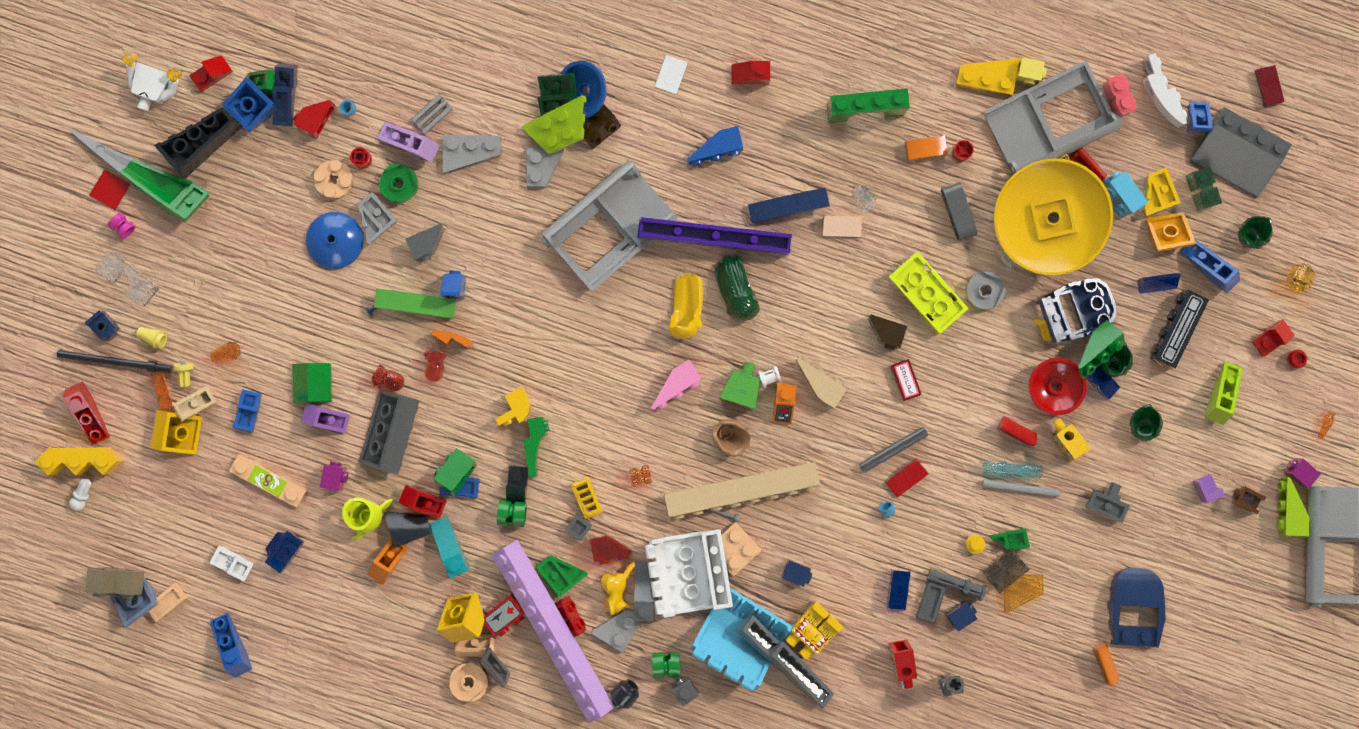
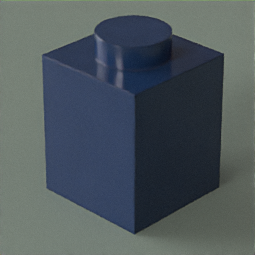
[781,559,813,587]
[945,601,977,632]

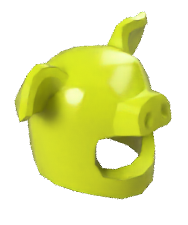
[342,498,393,539]

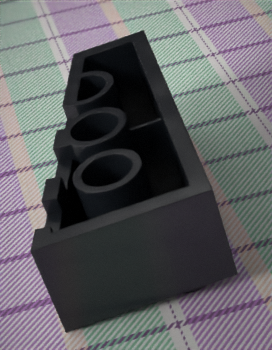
[154,107,243,178]

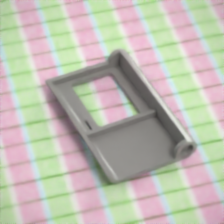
[984,61,1122,175]
[541,160,678,292]
[1305,486,1359,607]

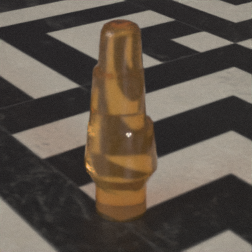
[1318,411,1336,439]

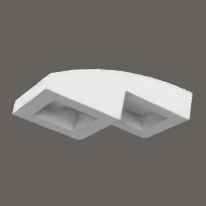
[209,545,253,581]

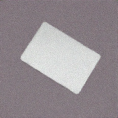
[655,55,687,94]

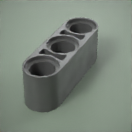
[941,182,977,241]

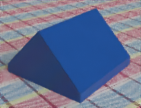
[222,77,274,132]

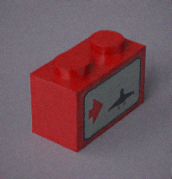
[484,593,525,637]

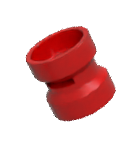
[952,140,974,162]
[350,147,372,169]

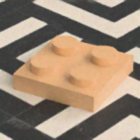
[722,522,762,576]

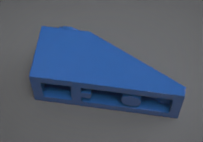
[1181,238,1240,294]

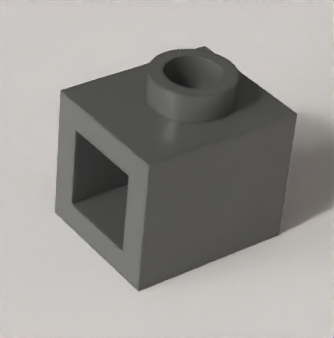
[672,677,699,707]

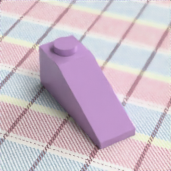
[377,122,440,163]

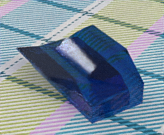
[265,530,305,573]

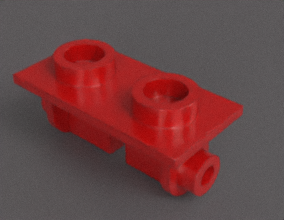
[555,596,587,637]

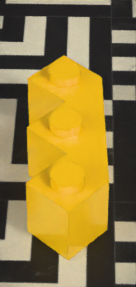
[35,447,124,476]

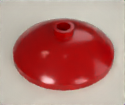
[1028,357,1087,415]

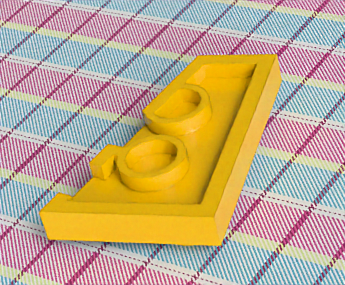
[956,58,1020,96]

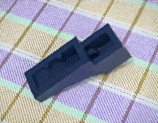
[272,63,298,127]

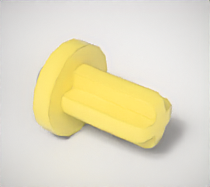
[174,360,194,387]

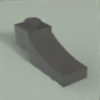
[634,561,654,621]

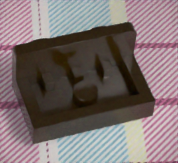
[583,104,621,149]

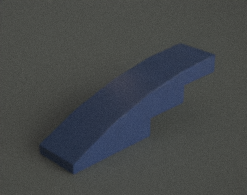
[748,188,830,223]

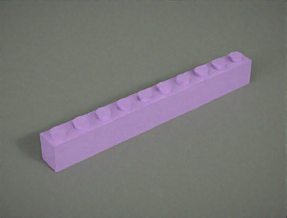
[491,540,614,723]

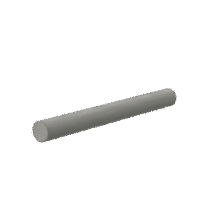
[982,479,1060,497]

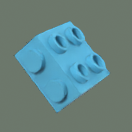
[1103,171,1148,218]

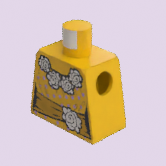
[1051,418,1091,463]

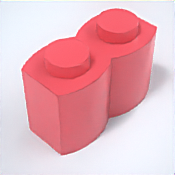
[1103,74,1136,117]

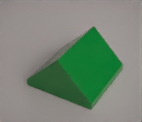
[292,363,332,402]

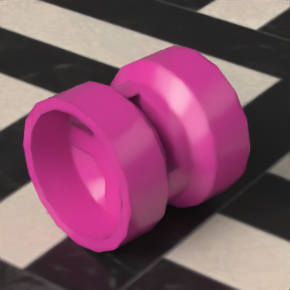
[108,212,136,239]

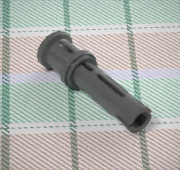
[927,568,987,601]

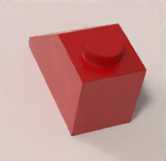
[731,61,770,84]
[294,100,336,138]
[398,484,447,518]

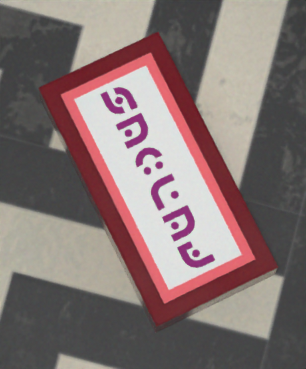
[890,359,922,401]

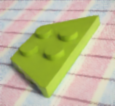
[522,96,586,154]

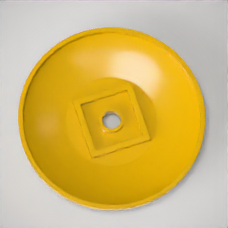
[994,158,1113,276]

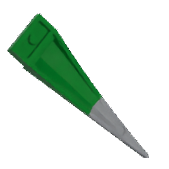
[71,130,209,222]

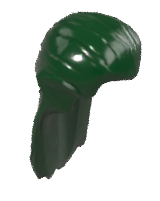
[715,255,760,321]

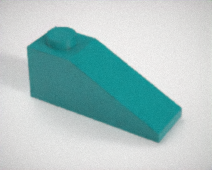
[430,516,470,578]

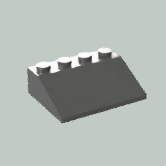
[1190,107,1292,197]

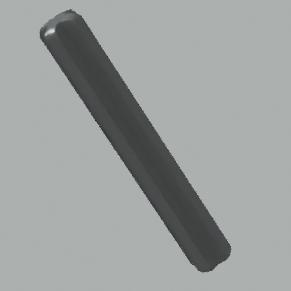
[859,427,928,473]

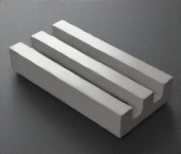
[412,94,453,134]

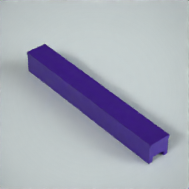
[637,217,792,255]

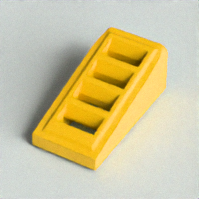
[571,477,603,519]

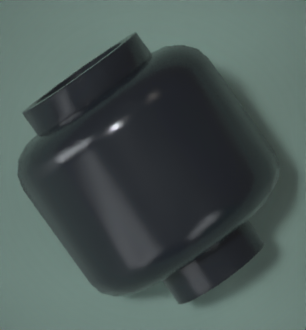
[611,679,639,709]

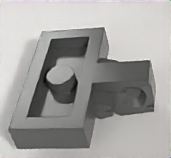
[1085,482,1130,523]

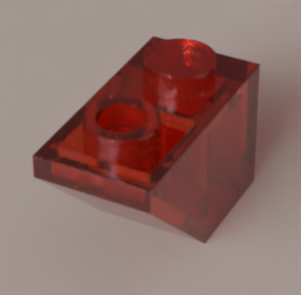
[589,534,633,565]

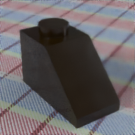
[868,314,907,351]

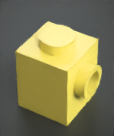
[1016,57,1046,86]

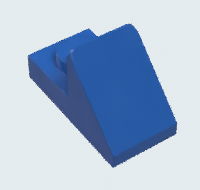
[1187,102,1213,133]

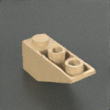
[796,357,847,409]

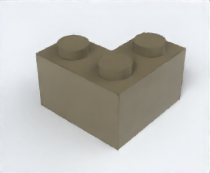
[85,567,145,599]

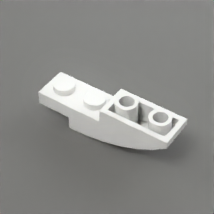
[1142,53,1187,128]

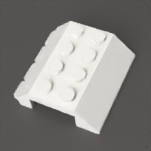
[645,529,733,618]

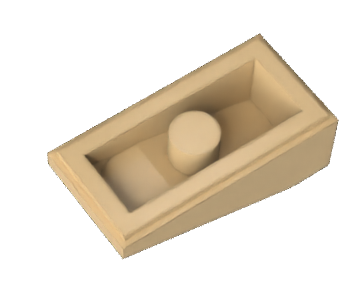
[172,386,217,421]

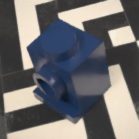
[85,310,120,341]

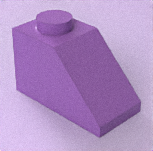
[301,403,350,433]

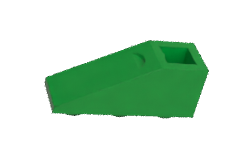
[1078,320,1125,379]

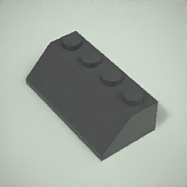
[359,389,420,474]

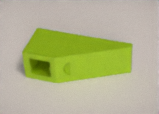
[1277,477,1309,537]

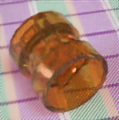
[630,465,652,487]

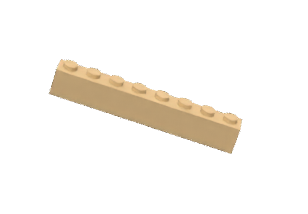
[664,462,820,520]

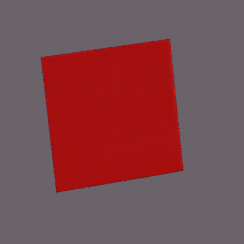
[89,169,130,210]

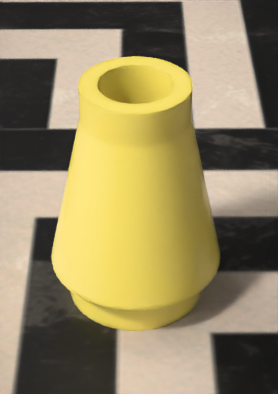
[136,327,167,349]

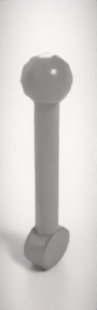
[705,509,740,522]

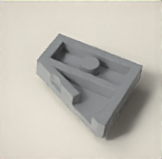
[358,192,398,245]

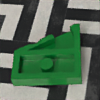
[535,555,588,597]

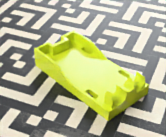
[888,251,969,335]

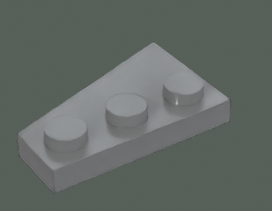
[443,135,501,174]

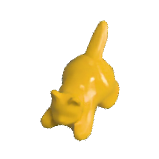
[600,562,635,615]

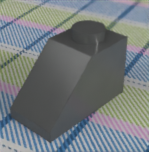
[406,224,445,263]

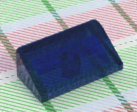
[1137,273,1181,294]
[1086,365,1120,400]
[886,569,911,610]

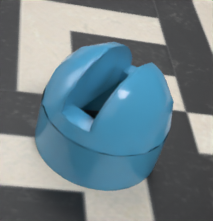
[339,100,356,116]
[879,501,895,518]

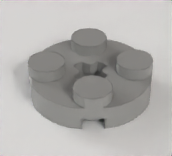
[966,271,1005,310]

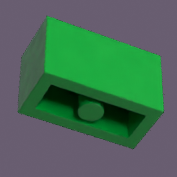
[434,448,477,496]

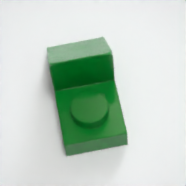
[247,69,275,94]

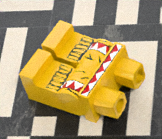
[785,600,844,660]

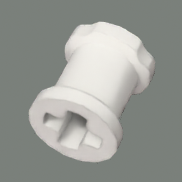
[758,366,782,388]

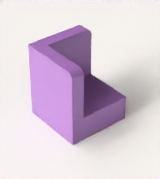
[1193,474,1225,503]

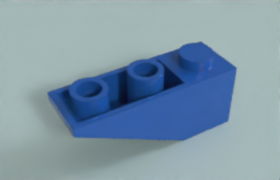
[687,126,743,166]
[210,613,252,678]

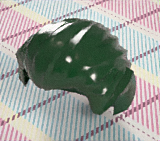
[1238,216,1273,249]
[1100,342,1133,378]
[1129,404,1163,442]

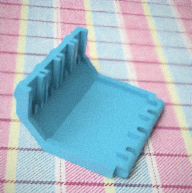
[690,588,793,692]

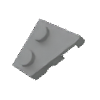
[527,148,564,187]
[591,609,641,652]

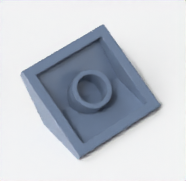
[110,577,158,628]

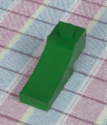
[523,417,550,478]

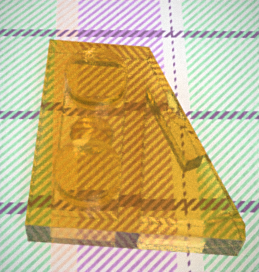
[1003,574,1044,612]

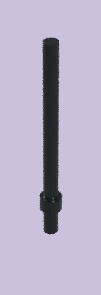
[57,350,172,373]

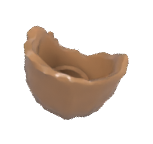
[712,419,751,457]

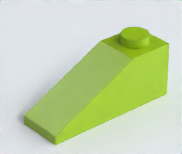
[1205,361,1243,425]

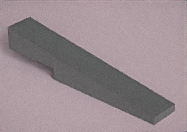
[735,615,834,709]

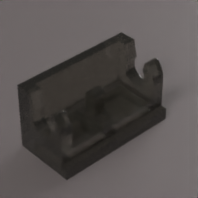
[982,548,1030,594]

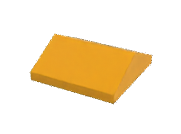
[1146,211,1196,252]

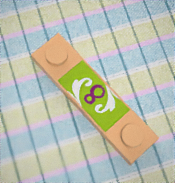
[229,454,307,508]

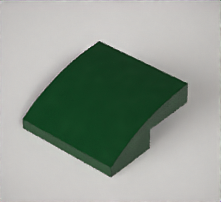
[537,73,577,116]

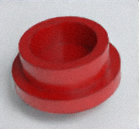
[1287,349,1307,369]

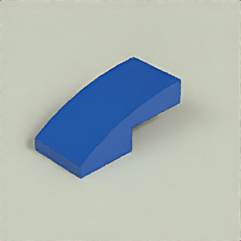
[233,389,262,433]

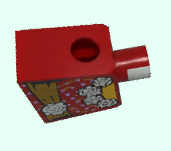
[888,639,917,689]

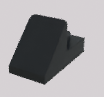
[506,465,528,504]

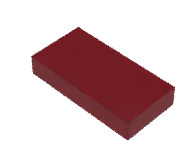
[1255,65,1285,107]

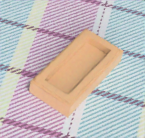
[148,583,188,622]

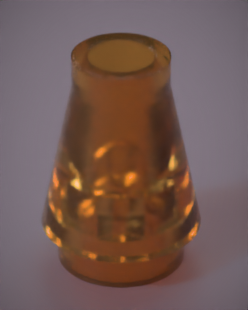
[210,341,241,362]

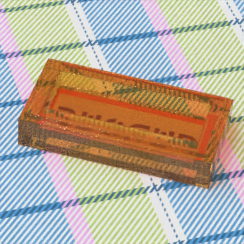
[150,372,174,411]

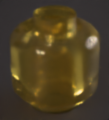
[1286,263,1316,293]

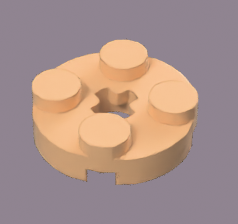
[314,160,353,199]
[449,662,489,702]

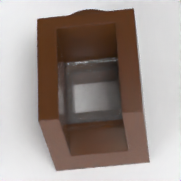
[1232,486,1266,514]

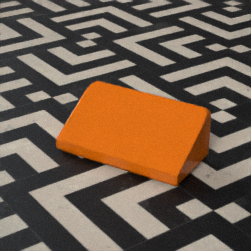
[1093,643,1119,686]

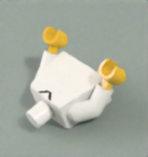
[122,52,182,111]

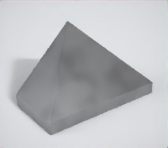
[481,647,510,688]

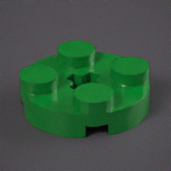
[379,164,418,203]

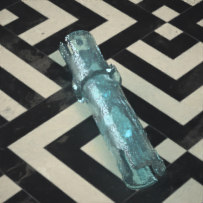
[983,461,1043,478]

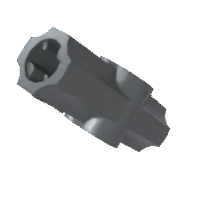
[939,674,964,697]

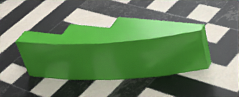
[374,288,456,319]

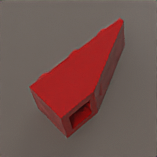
[62,381,110,445]

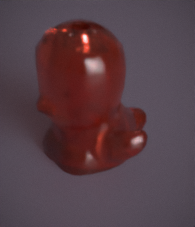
[423,350,447,382]
[371,365,405,391]

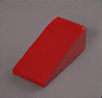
[885,459,929,498]

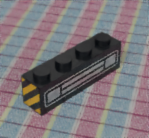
[1150,289,1209,369]

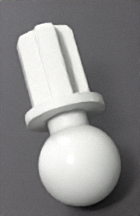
[69,479,92,511]

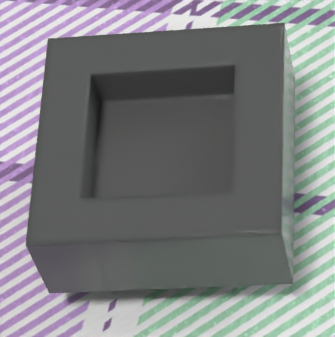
[566,514,592,541]

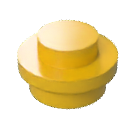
[966,535,985,554]

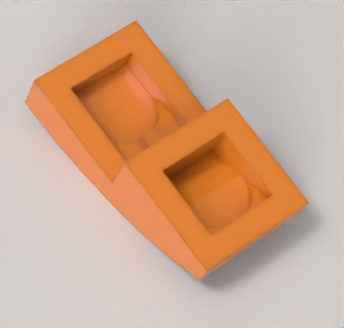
[904,136,948,161]
[431,330,474,349]

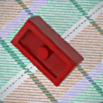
[1069,147,1107,181]
[997,416,1037,447]

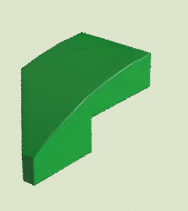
[990,528,1030,551]

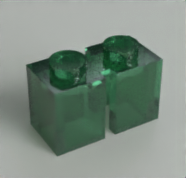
[1186,167,1222,212]

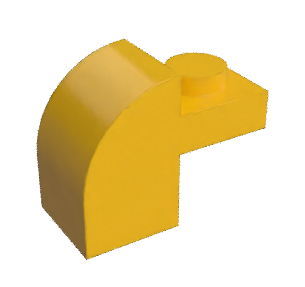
[495,387,531,427]

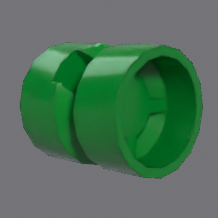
[497,500,527,527]
[652,652,680,678]

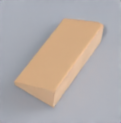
[823,216,862,237]
[455,634,495,658]

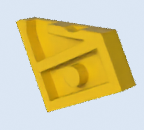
[1144,167,1181,217]

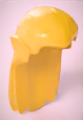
[669,273,703,339]

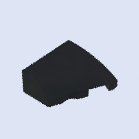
[384,511,432,547]

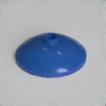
[560,61,607,118]
[306,212,364,269]

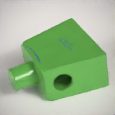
[720,362,760,409]

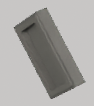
[916,580,946,623]

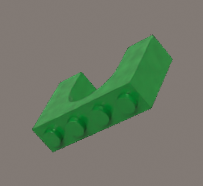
[826,88,910,123]

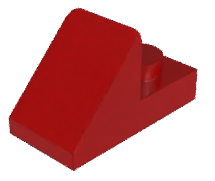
[189,55,233,93]
[1251,319,1294,357]

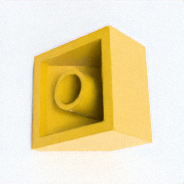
[150,410,202,454]
[436,592,485,643]

